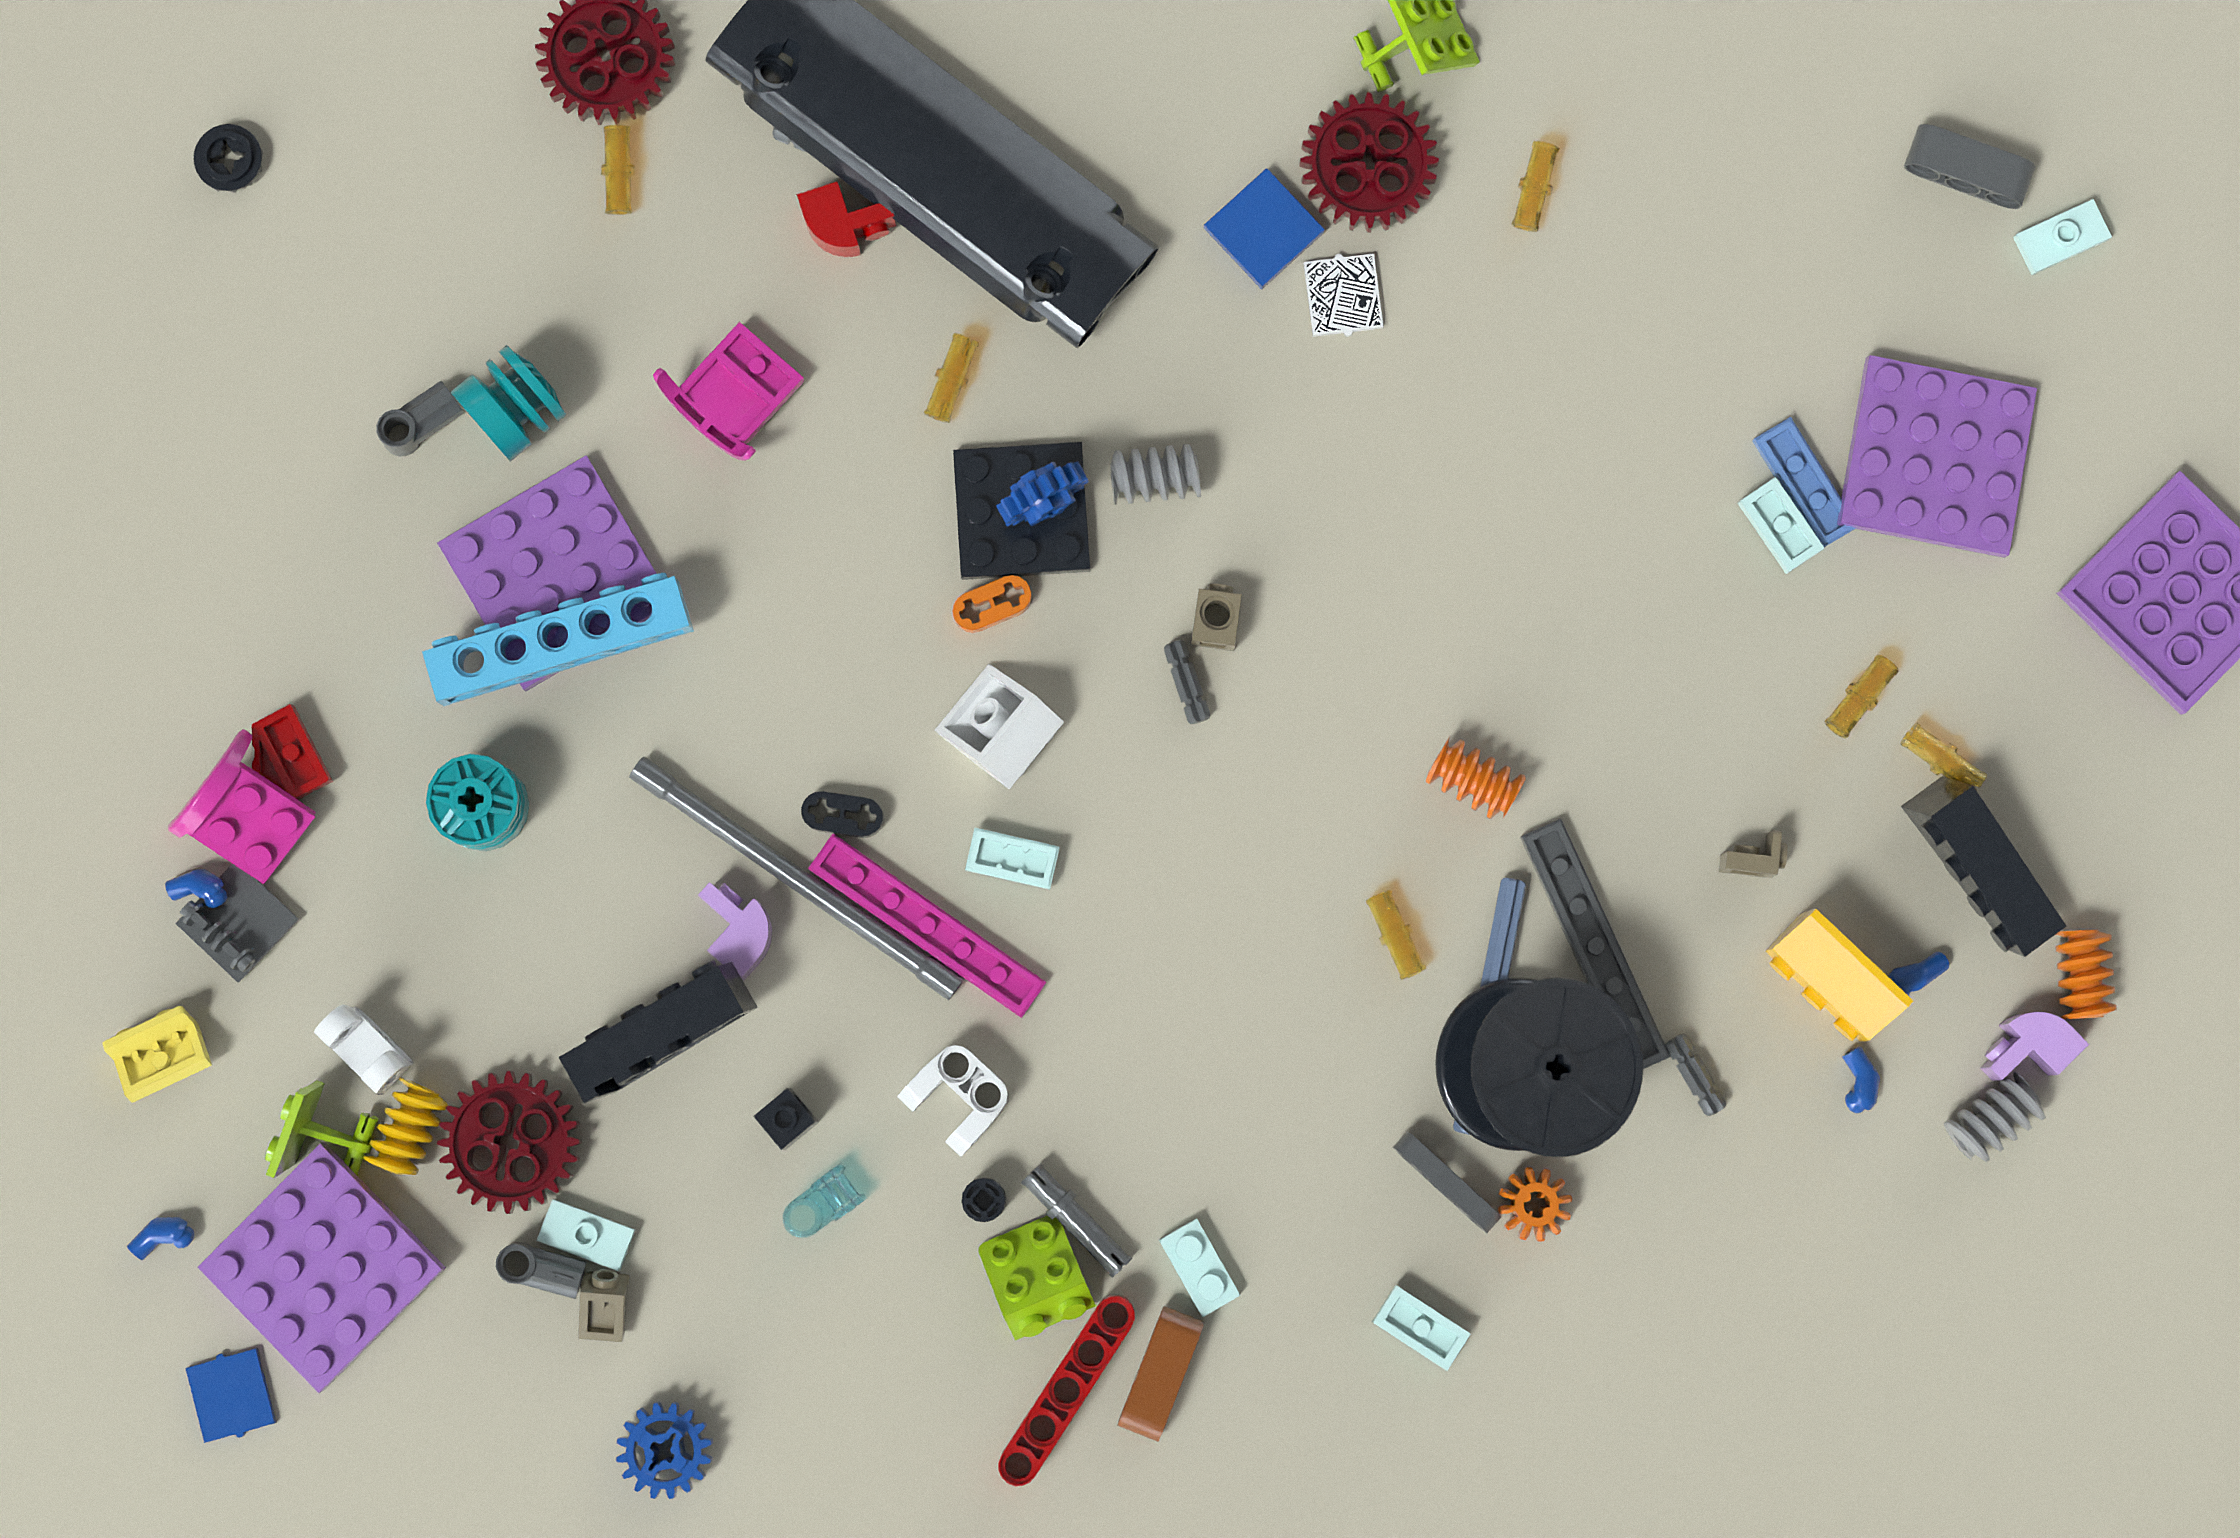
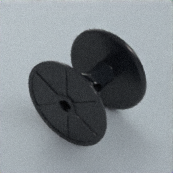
[1435,978,1643,1157]

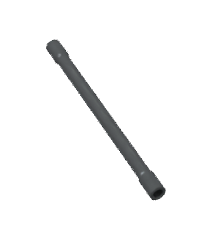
[629,757,964,1001]

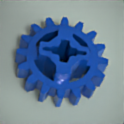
[996,461,1089,526]
[616,1402,713,1499]

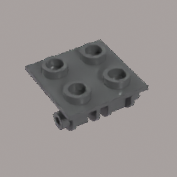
[175,864,299,983]

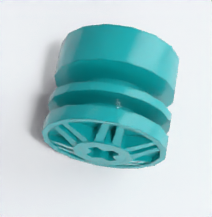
[451,345,567,462]
[426,754,530,851]

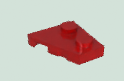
[252,704,333,800]

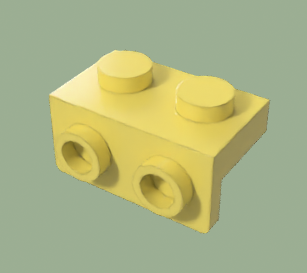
[102,1006,212,1103]

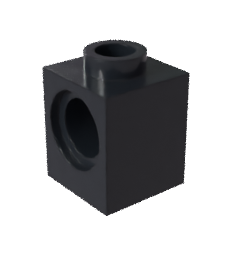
[753,1088,819,1150]

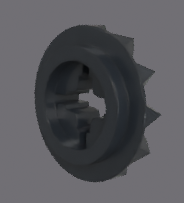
[193,124,263,193]

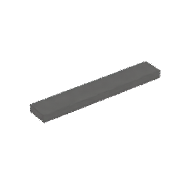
[1520,819,1671,1069]

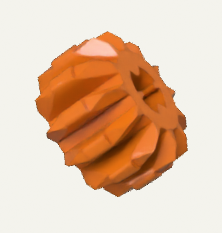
[1497,1167,1572,1242]

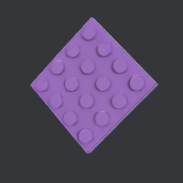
[1837,355,2037,558]
[437,456,657,692]
[2056,471,2240,715]
[198,1142,446,1393]

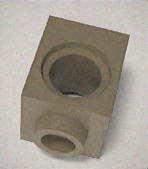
[1191,583,1242,651]

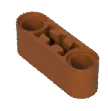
[1117,1306,1205,1442]

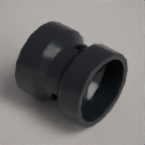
[961,1178,1007,1222]

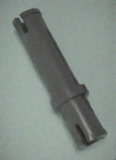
[1021,1163,1132,1278]

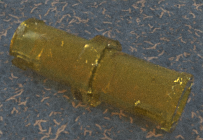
[601,125,635,215]
[1511,141,1560,232]
[923,333,979,424]
[1824,655,1899,739]
[1900,722,1987,790]
[1365,890,1427,981]

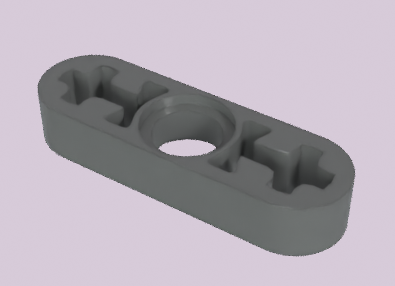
[1392,1131,1502,1233]

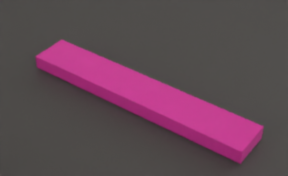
[808,834,1047,1018]

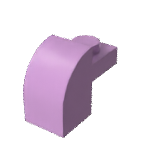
[698,882,772,981]
[1980,1012,2089,1081]

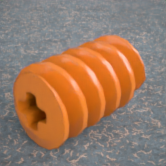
[1426,736,1526,819]
[2055,930,2117,1019]

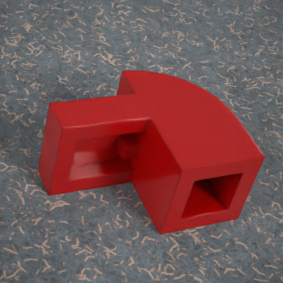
[796,181,896,257]

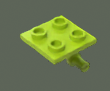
[1353,0,1480,92]
[265,1080,379,1178]

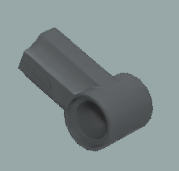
[376,381,464,456]
[495,1242,587,1299]

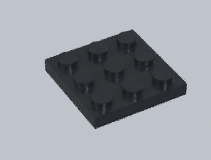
[953,442,1090,580]

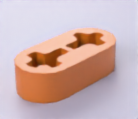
[952,575,1032,633]

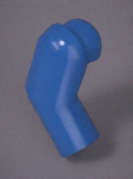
[165,869,228,908]
[1888,952,1949,996]
[1842,1045,1880,1113]
[127,1217,194,1260]

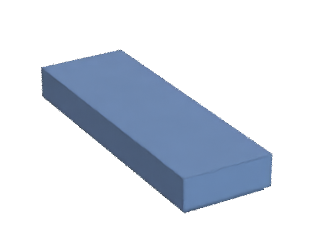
[1752,417,1856,547]

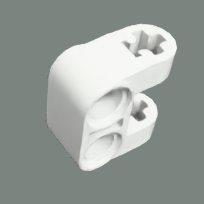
[314,1004,413,1095]
[897,1045,1009,1157]

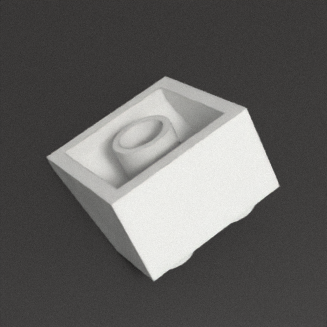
[934,664,1064,789]

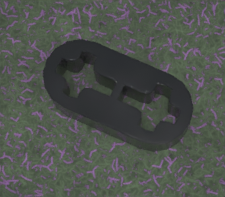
[801,791,884,838]

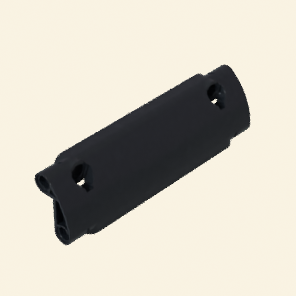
[705,0,1159,348]

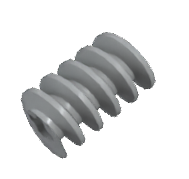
[1110,444,1201,505]
[1944,1072,2046,1162]

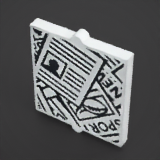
[1304,254,1383,337]

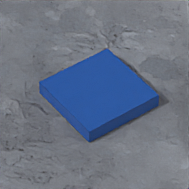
[1204,168,1325,290]

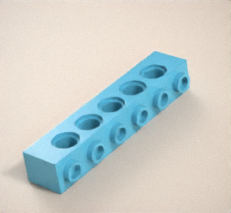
[422,573,694,706]

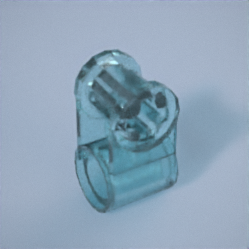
[783,1163,868,1238]

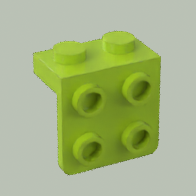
[978,1215,1096,1341]

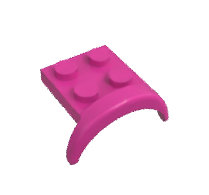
[653,322,804,461]
[168,729,316,884]

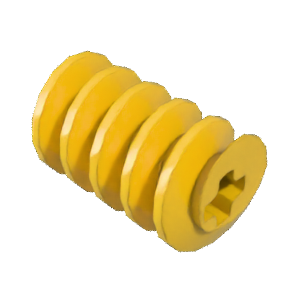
[363,1077,448,1175]

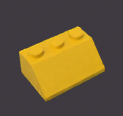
[1765,909,1913,1042]

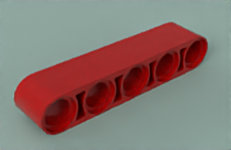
[998,1294,1135,1486]

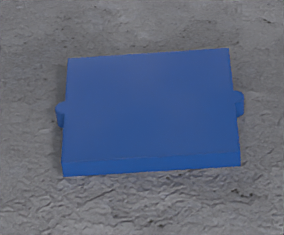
[185,1348,277,1443]

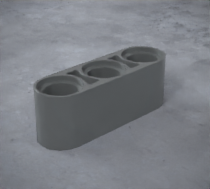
[1904,124,2036,209]

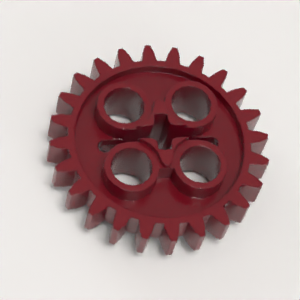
[535,0,675,125]
[1299,92,1439,233]
[437,1071,582,1214]

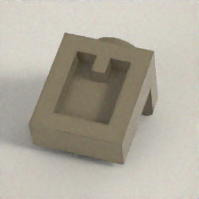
[1719,831,1788,878]
[578,1269,630,1342]

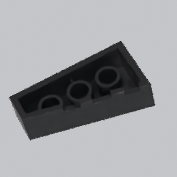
[1901,776,2067,957]
[558,960,758,1103]

